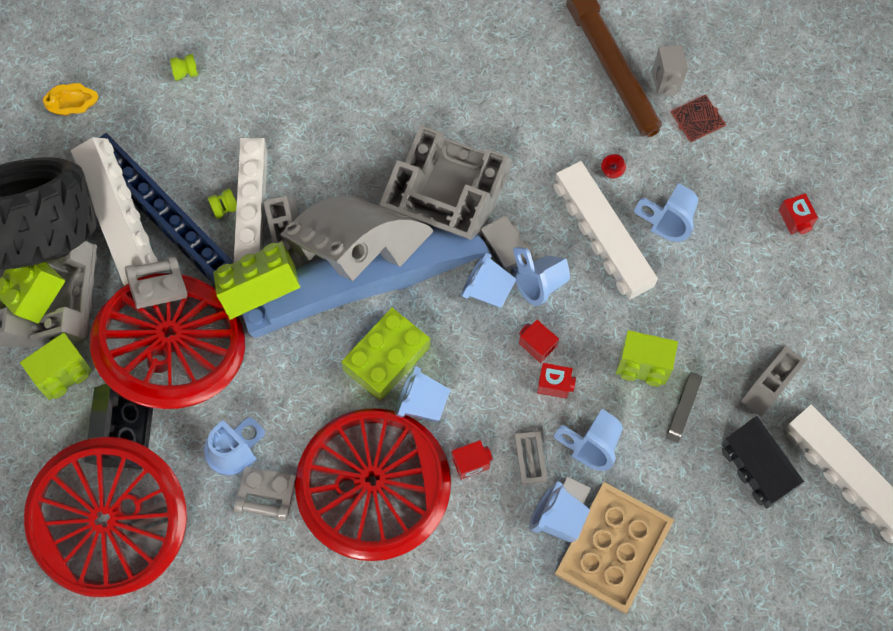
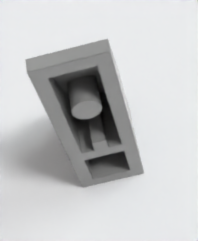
[263,195,304,268]
[741,346,806,417]

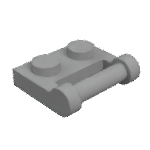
[125,256,187,309]
[234,466,296,522]

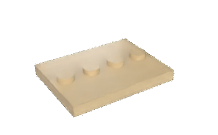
[554,482,674,615]

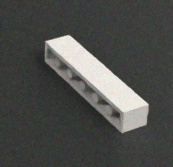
[71,137,161,286]
[234,138,267,263]
[554,161,658,300]
[784,404,893,544]

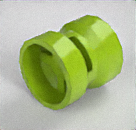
[170,53,198,81]
[207,188,237,219]

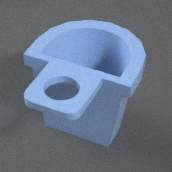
[634,183,698,242]
[512,247,570,306]
[460,252,517,308]
[394,366,450,422]
[554,409,623,471]
[204,417,265,476]
[529,481,590,543]

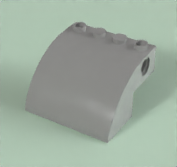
[379,125,513,240]
[280,196,433,281]
[0,241,97,347]

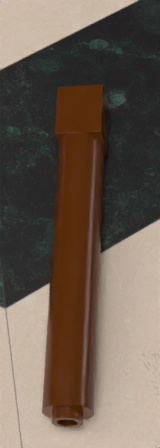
[566,0,662,137]

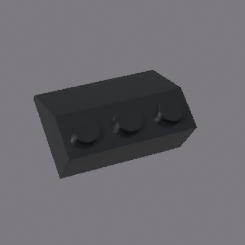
[84,384,153,469]
[721,416,804,509]

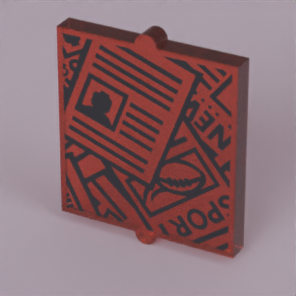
[671,95,726,143]

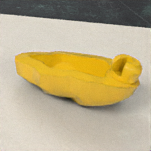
[42,83,98,116]

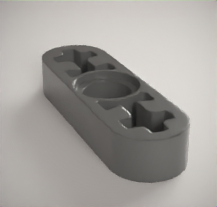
[666,372,703,443]

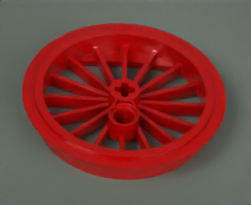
[90,273,245,409]
[295,408,451,561]
[24,437,187,597]

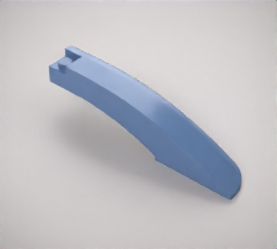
[243,226,490,338]

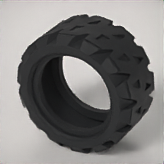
[0,157,97,270]

